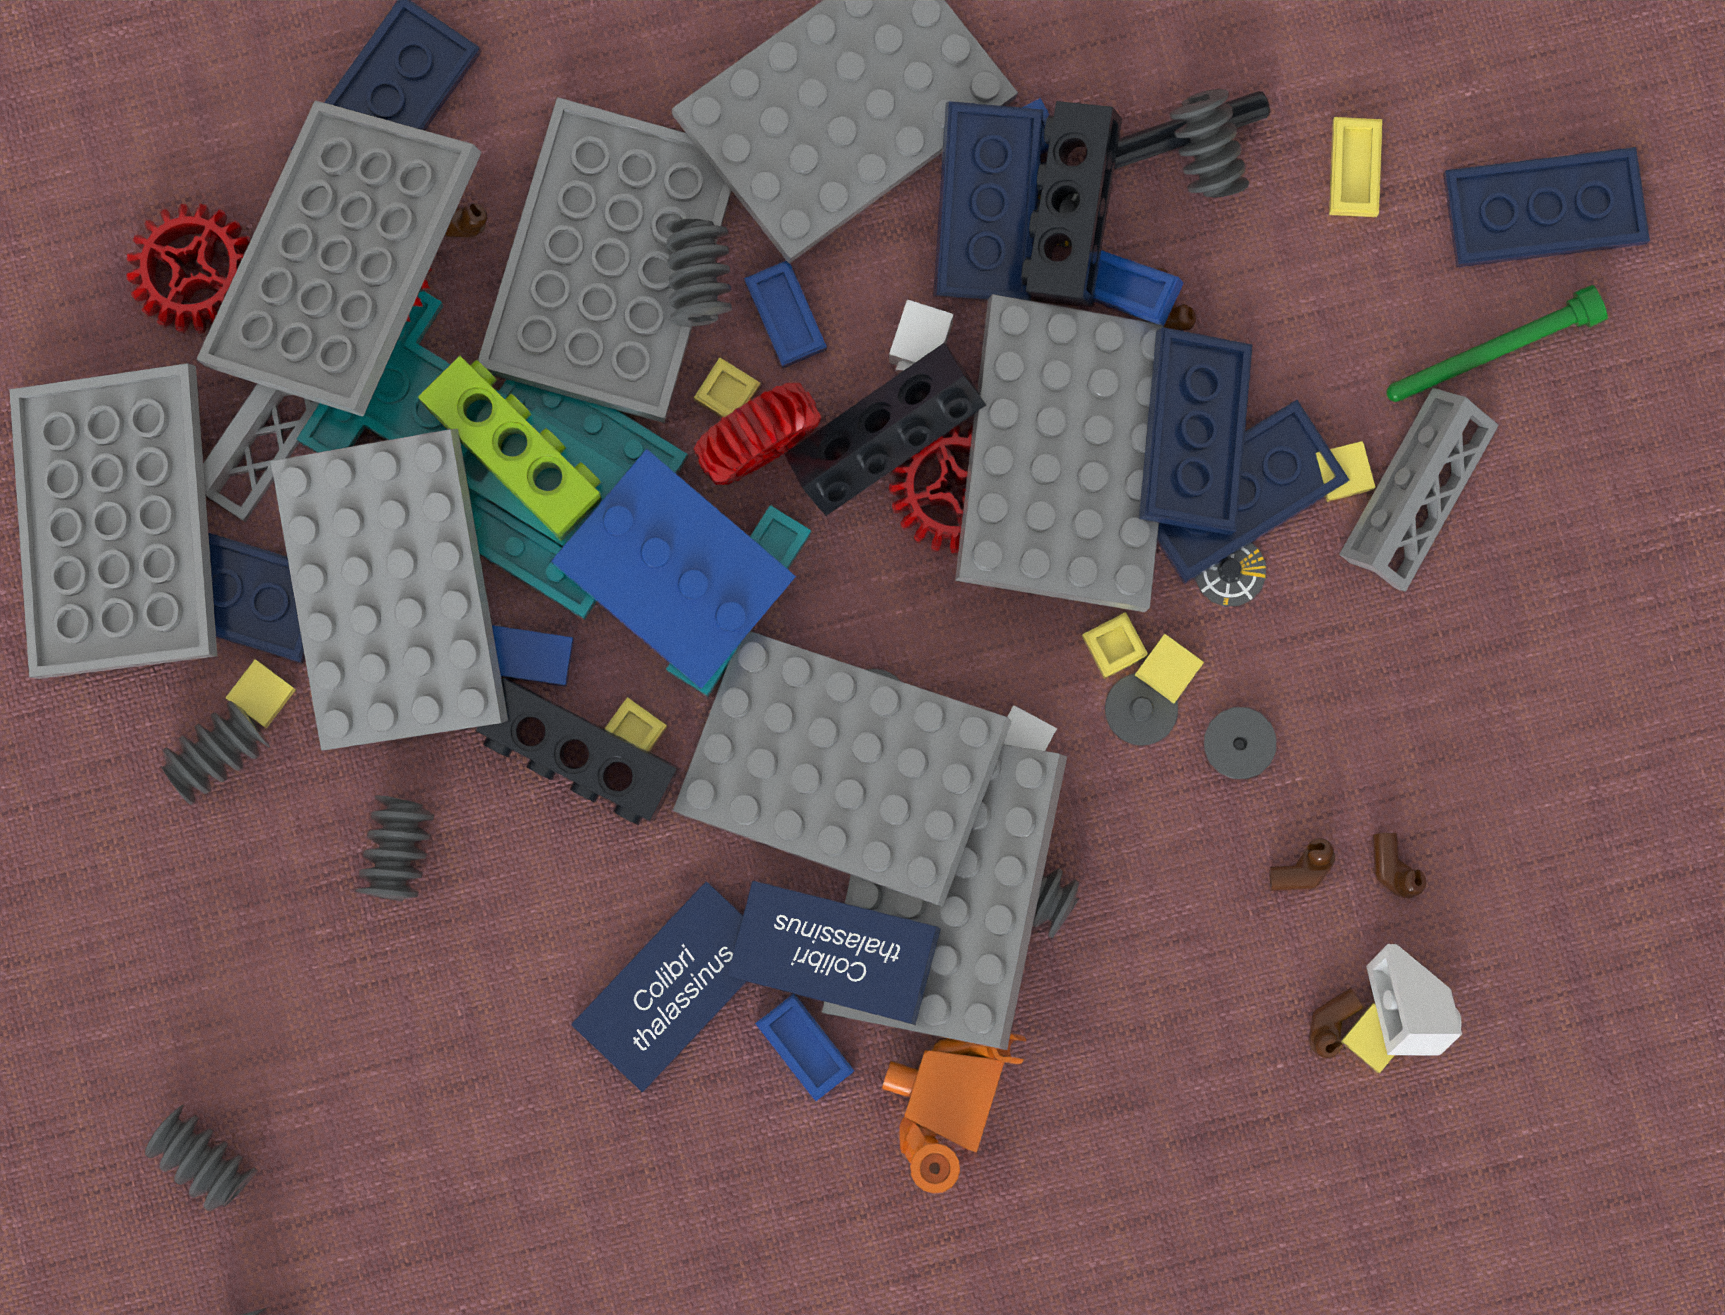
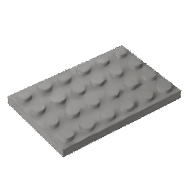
[672,0,1018,264]
[478,97,732,423]
[196,100,482,417]
[955,294,1163,612]
[9,363,217,679]
[271,429,508,751]
[673,631,1012,907]
[822,744,1067,1050]

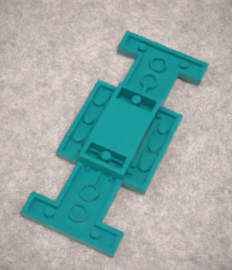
[296,291,812,697]

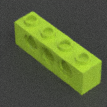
[418,356,603,541]

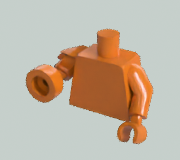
[882,1033,1026,1194]

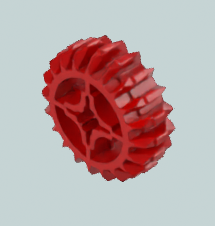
[126,204,251,334]
[694,383,821,485]
[889,425,973,555]

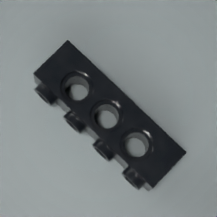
[1022,101,1122,307]
[784,343,986,516]
[475,678,681,825]

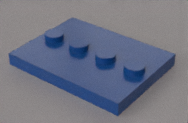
[550,449,796,689]

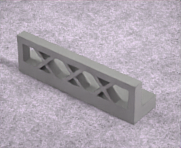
[203,383,319,522]
[1339,388,1499,592]

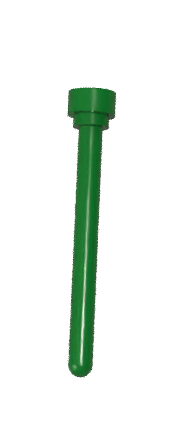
[1386,285,1608,402]

